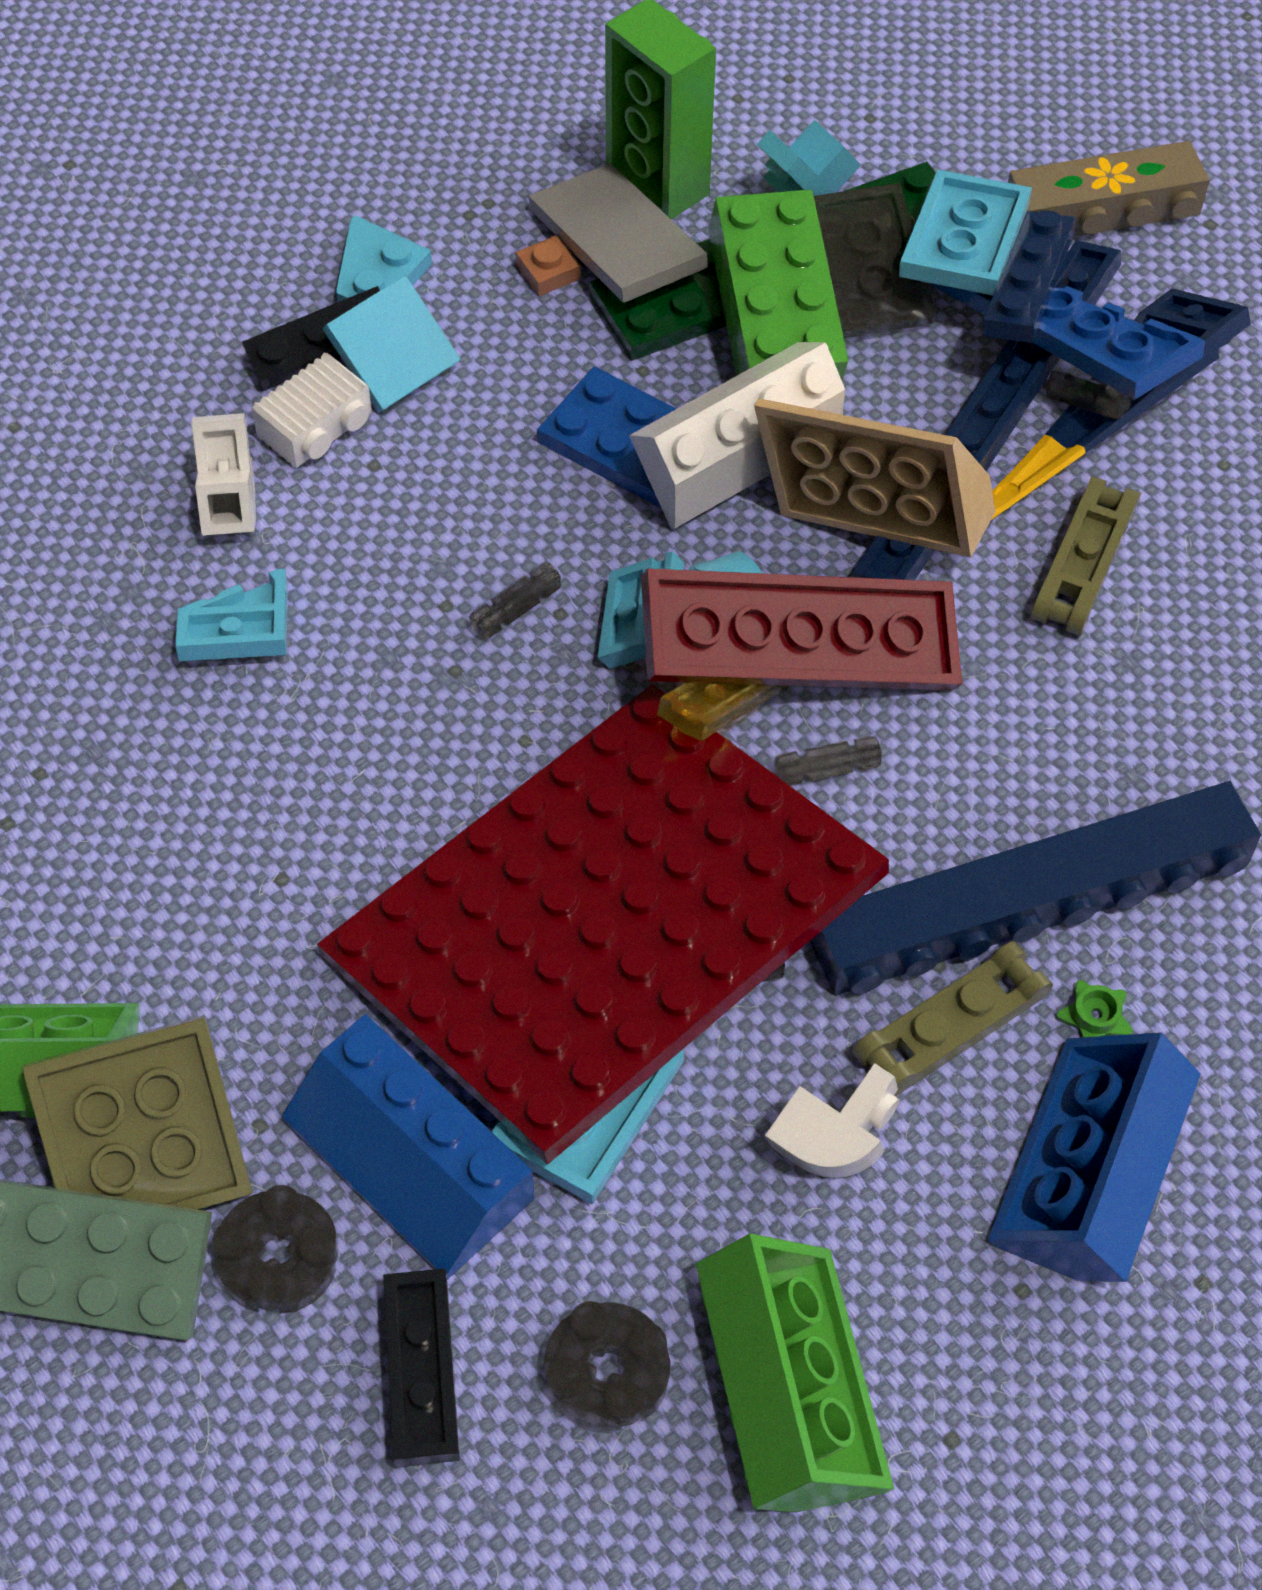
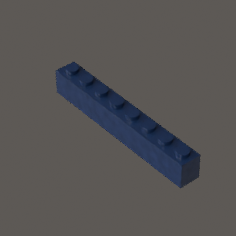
[810,780,1261,996]

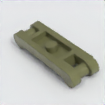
[1031,476,1141,636]
[852,941,1053,1096]

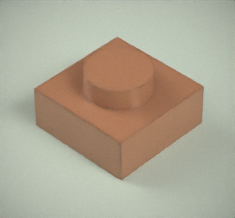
[515,235,581,296]

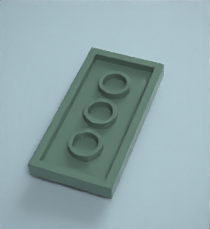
[0,1179,213,1340]

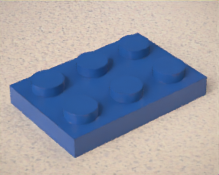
[537,366,676,509]

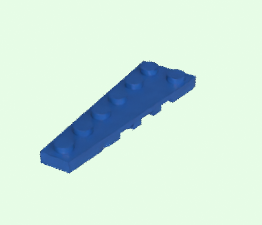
[929,283,1205,400]

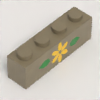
[1008,140,1210,237]

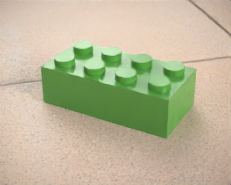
[605,0,716,219]
[708,190,849,380]

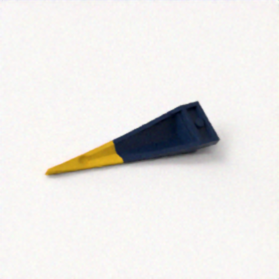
[991,288,1251,520]

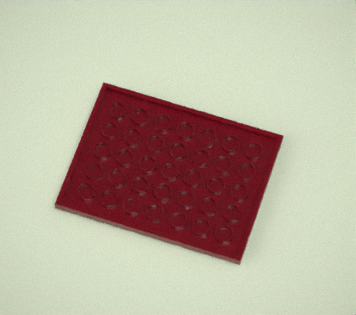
[317,684,889,1165]

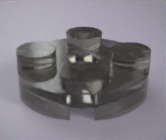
[212,1185,339,1314]
[544,1301,671,1433]

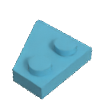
[336,215,432,302]

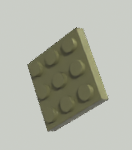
[22,1015,253,1210]

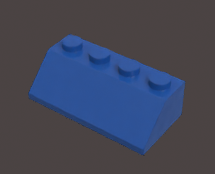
[282,1013,535,1280]
[988,1032,1201,1282]

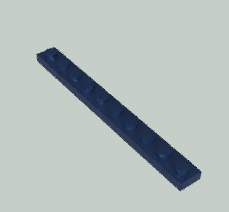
[853,240,1121,580]

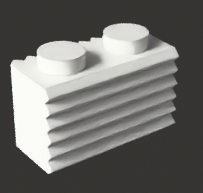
[252,353,372,468]

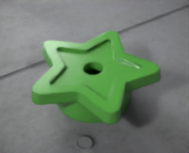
[1057,980,1133,1037]

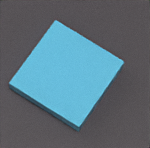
[322,275,461,414]

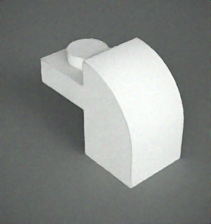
[191,413,256,536]
[765,1063,900,1178]

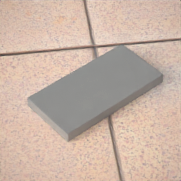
[528,163,708,303]

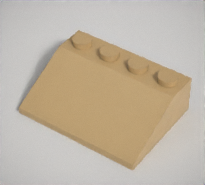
[754,398,995,557]

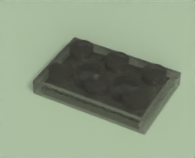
[814,183,937,338]

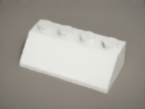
[629,342,845,529]

